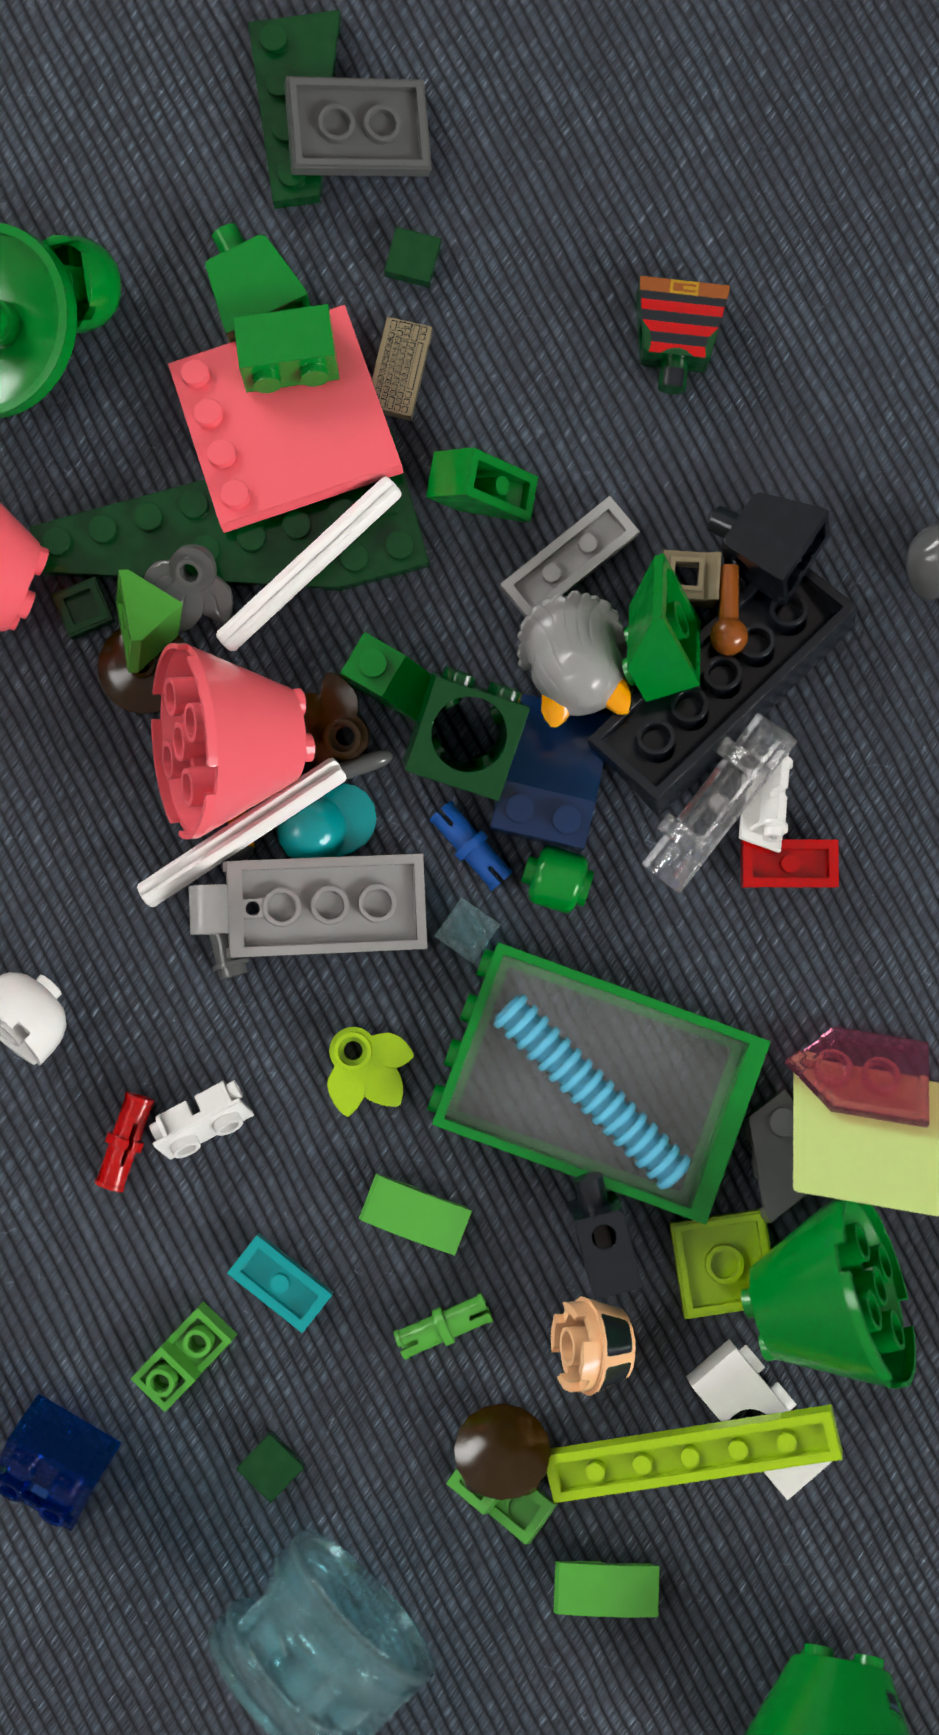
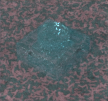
[434,897,501,964]

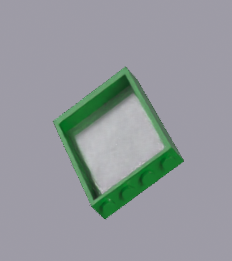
[427,942,771,1225]

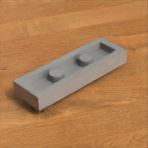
[500,496,640,617]

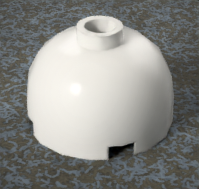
[0,972,66,1066]

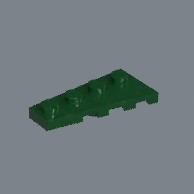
[248,10,341,209]

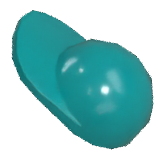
[277,783,377,859]

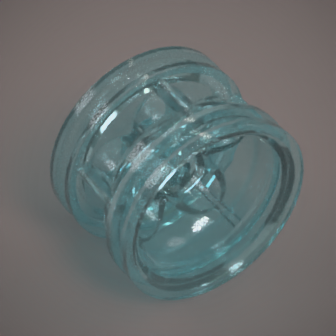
[208,1530,435,1735]

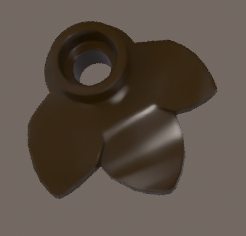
[304,672,370,765]

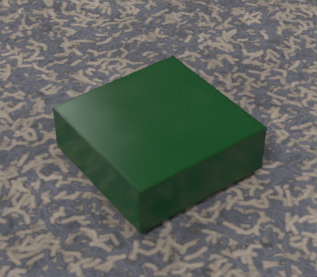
[384,227,441,288]
[51,576,116,640]
[236,1430,306,1503]

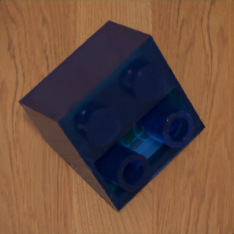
[0,1393,122,1531]

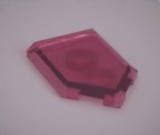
[785,1027,929,1128]

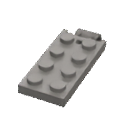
[188,854,427,958]

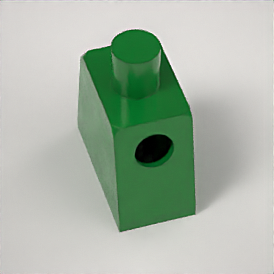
[205,223,310,343]

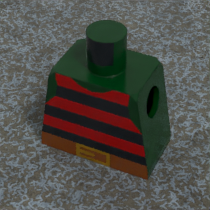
[636,276,730,394]

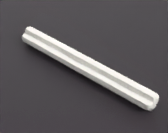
[216,476,401,651]
[137,758,346,907]

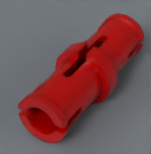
[94,1091,155,1193]

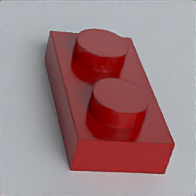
[740,839,839,888]

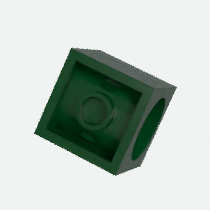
[403,666,530,801]

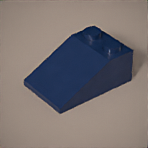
[490,694,612,852]

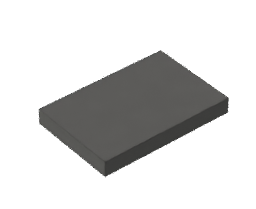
[284,76,432,177]

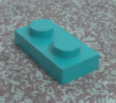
[227,1233,333,1333]

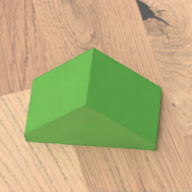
[116,569,183,673]

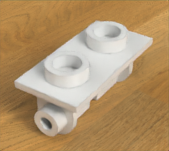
[739,748,793,853]
[149,1080,254,1160]

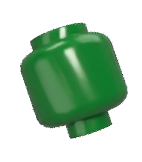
[521,845,594,913]

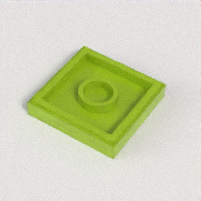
[669,1208,771,1319]

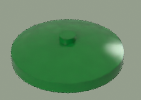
[0,223,77,418]

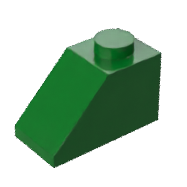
[426,447,538,522]
[340,632,431,722]

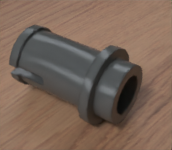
[209,934,250,980]

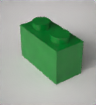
[233,304,340,393]

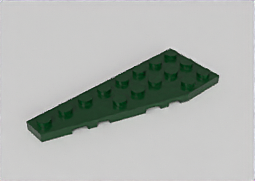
[30,429,429,591]

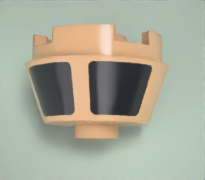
[551,1296,636,1396]

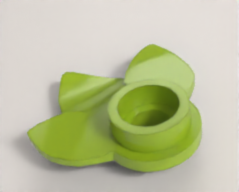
[327,1027,414,1117]

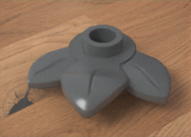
[144,544,233,632]

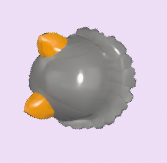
[517,591,631,727]

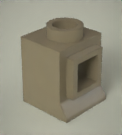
[663,550,722,608]

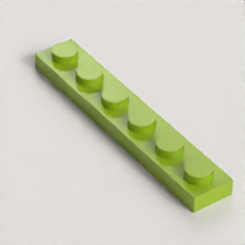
[547,1404,843,1503]

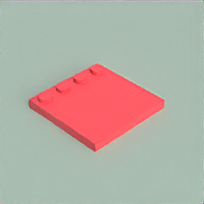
[168,305,404,533]

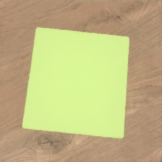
[793,1058,939,1217]

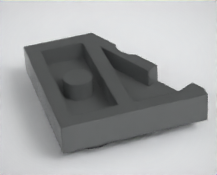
[743,1089,807,1223]

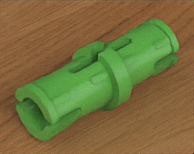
[393,1293,494,1360]

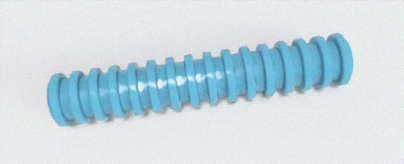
[493,994,691,1190]

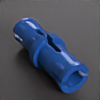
[429,800,514,891]

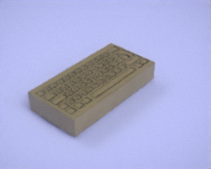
[372,317,433,421]

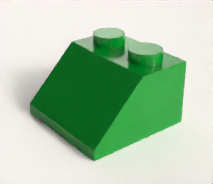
[622,553,700,702]

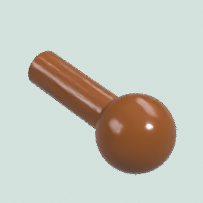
[710,564,748,655]

